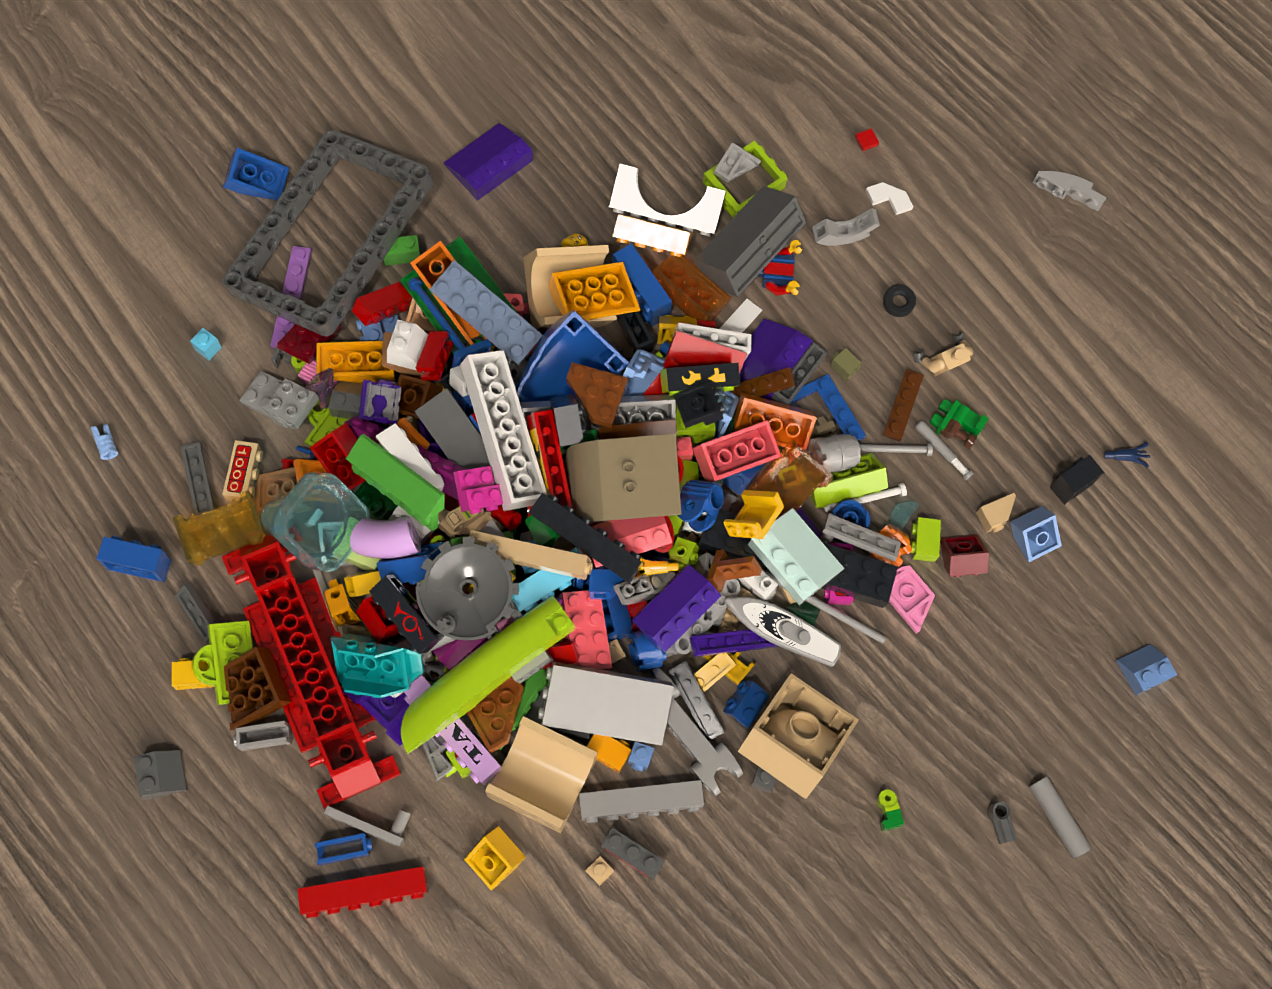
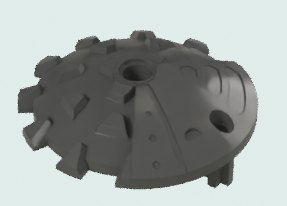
[416,537,519,641]

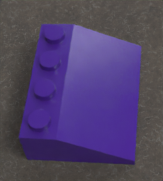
[443,123,533,201]
[740,319,813,400]

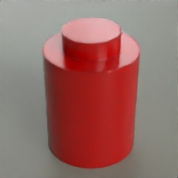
[491,505,522,530]

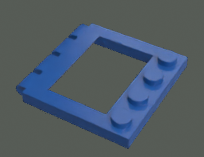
[788,374,866,467]

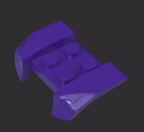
[342,689,410,746]

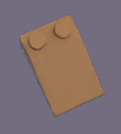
[256,467,318,512]

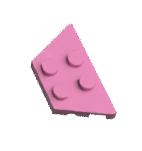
[889,566,935,634]

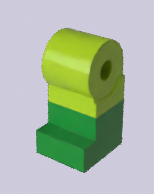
[876,789,904,831]

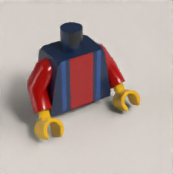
[757,240,802,296]

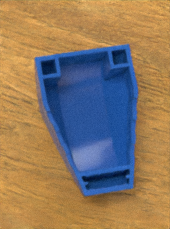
[515,310,629,402]

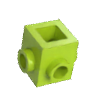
[669,537,699,569]

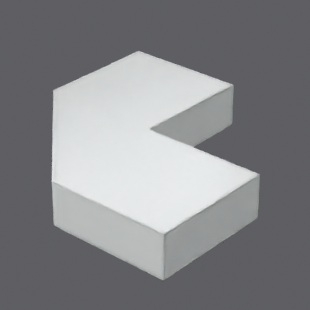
[865,182,913,215]

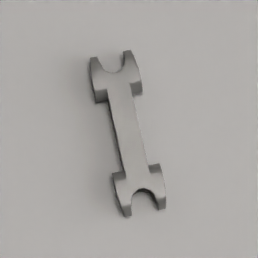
[650,667,743,796]

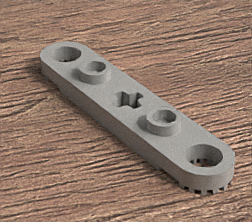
[672,579,740,654]

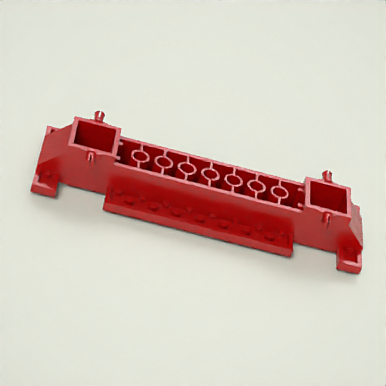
[222,526,401,809]

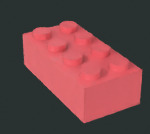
[693,420,782,483]
[556,590,612,671]

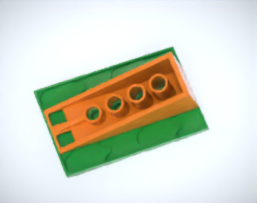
[400,236,518,354]

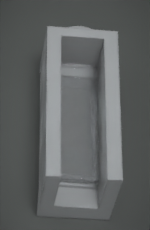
[233,721,291,752]

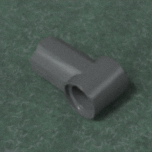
[987,802,1017,844]

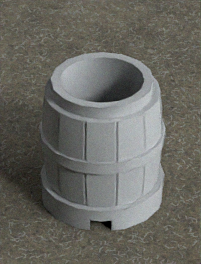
[808,434,861,475]

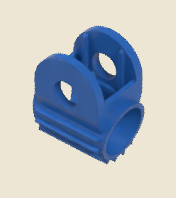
[677,480,724,532]

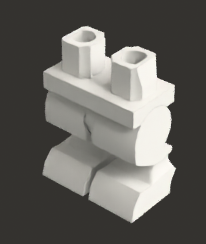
[737,571,778,602]

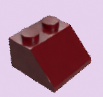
[940,534,989,577]

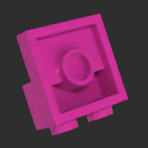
[453,466,503,514]

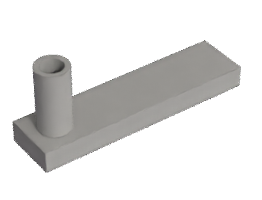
[820,514,901,561]
[324,806,411,848]

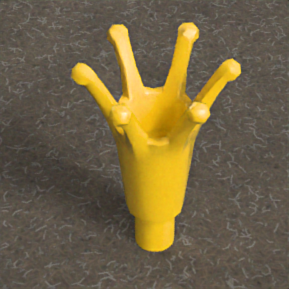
[633,558,679,579]

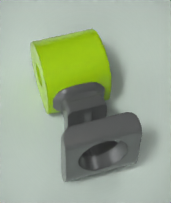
[272,347,306,373]
[424,655,453,683]

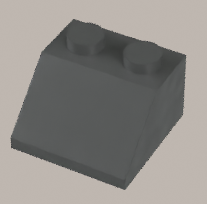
[328,381,370,421]
[134,750,187,800]

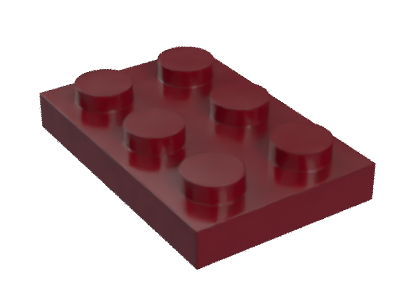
[277,324,341,364]

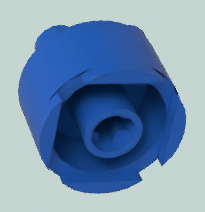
[832,500,870,544]
[628,631,666,672]

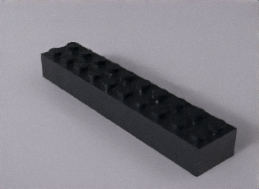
[698,509,898,608]

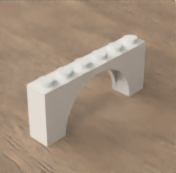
[609,164,726,236]

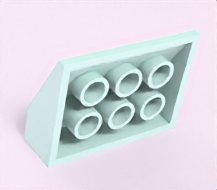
[748,508,844,605]

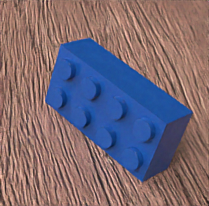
[612,244,672,327]

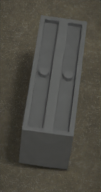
[694,186,806,297]

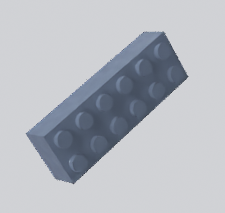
[429,260,543,366]

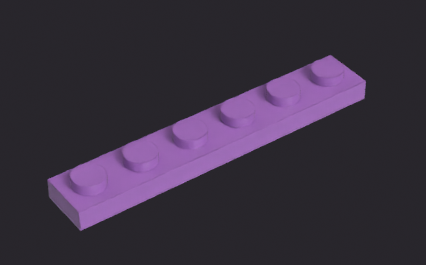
[270,246,312,349]

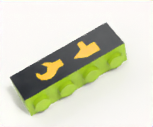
[660,363,741,396]

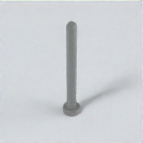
[859,443,933,456]

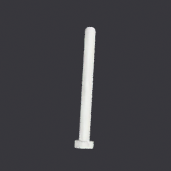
[824,483,907,512]

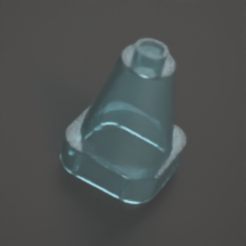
[261,472,370,572]

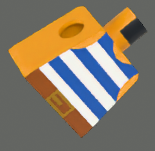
[324,579,362,625]

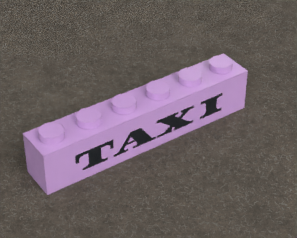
[404,675,502,785]

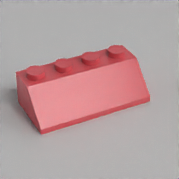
[591,516,673,568]

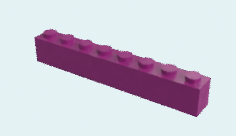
[344,416,468,500]

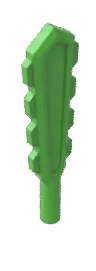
[499,668,547,750]

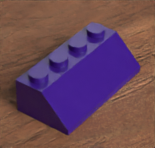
[632,564,721,652]

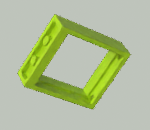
[703,140,787,218]

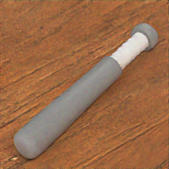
[915,421,974,481]

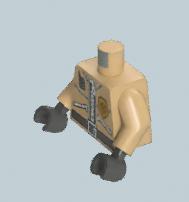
[913,331,973,376]

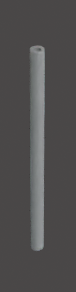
[765,570,886,644]

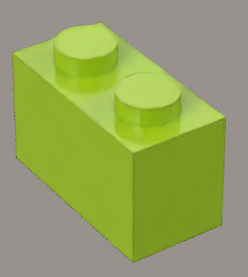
[910,517,941,562]

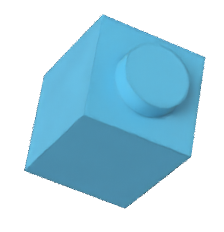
[190,328,222,361]

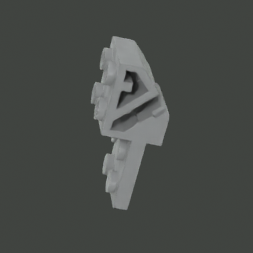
[239,371,319,430]

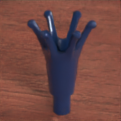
[1104,441,1150,468]

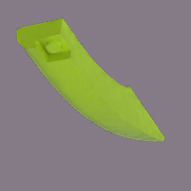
[401,595,575,754]

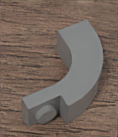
[812,208,880,246]

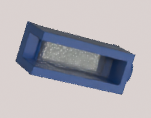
[315,833,372,866]

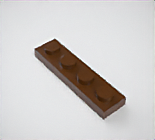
[730,368,795,402]
[882,369,924,442]

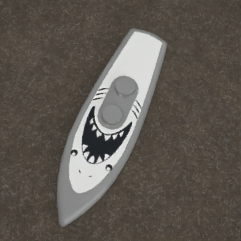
[724,597,841,667]

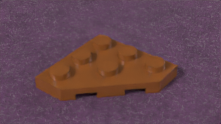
[566,362,628,428]
[467,676,524,754]

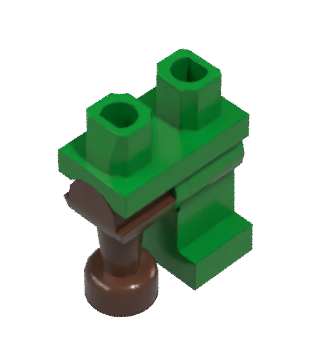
[929,399,989,449]

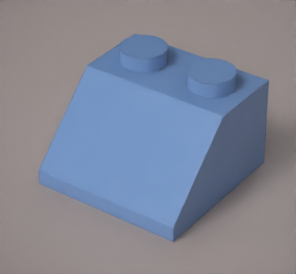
[1010,506,1062,562]
[1116,644,1177,695]

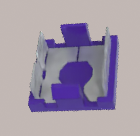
[358,379,401,424]

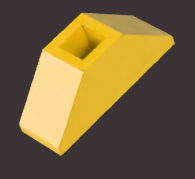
[344,570,381,597]

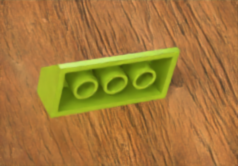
[805,453,888,508]

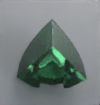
[787,602,821,627]

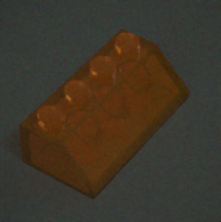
[652,254,731,321]

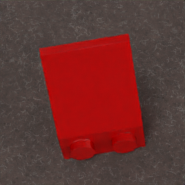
[356,582,417,643]

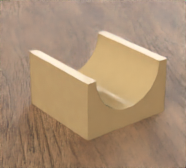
[523,245,617,331]
[485,716,597,834]

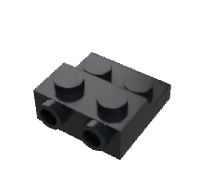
[673,381,725,428]

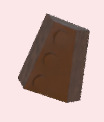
[224,647,292,730]

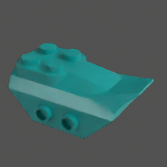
[331,634,424,698]

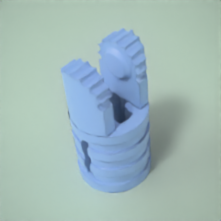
[91,424,118,460]

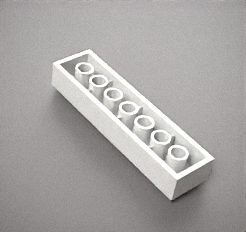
[460,350,548,511]

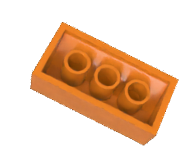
[733,392,817,453]

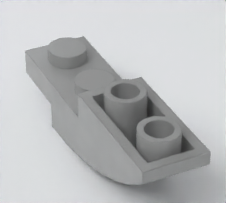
[1032,171,1107,211]
[613,571,676,605]

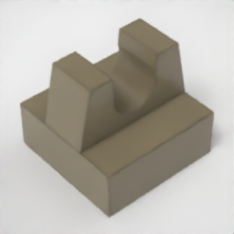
[814,416,836,438]

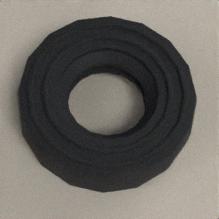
[883,285,916,317]

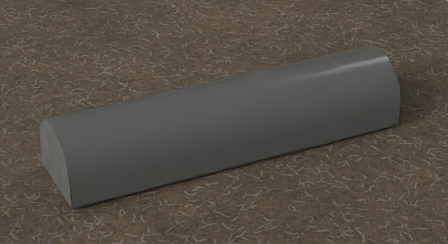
[772,342,828,405]

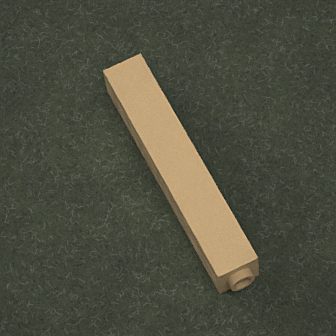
[469,530,593,580]

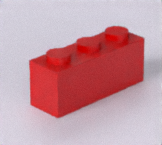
[352,282,413,326]

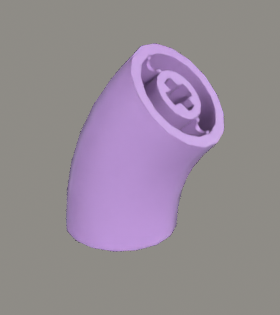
[350,516,421,559]

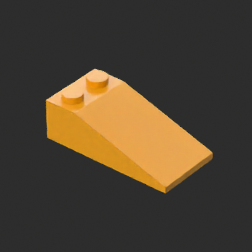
[316,341,395,385]

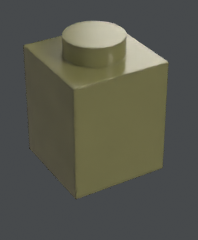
[830,348,862,381]

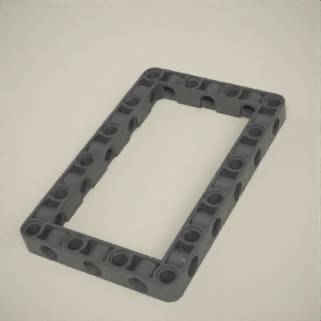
[222,130,433,336]

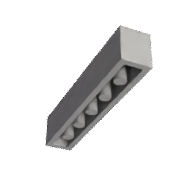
[579,780,704,823]

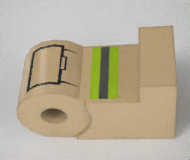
[444,506,484,532]

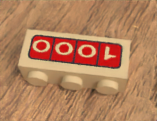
[222,440,263,504]

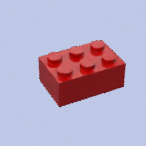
[310,423,365,495]

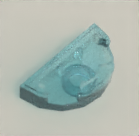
[889,501,920,530]

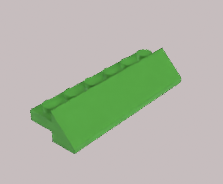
[346,434,444,531]

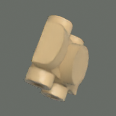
[718,607,739,633]

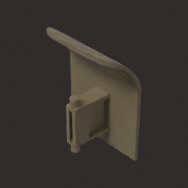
[565,434,682,522]

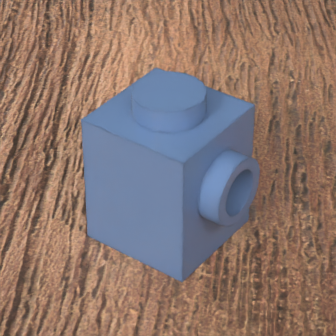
[628,742,654,772]

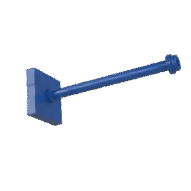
[408,277,491,368]

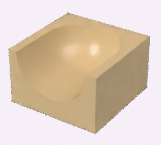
[738,673,859,799]

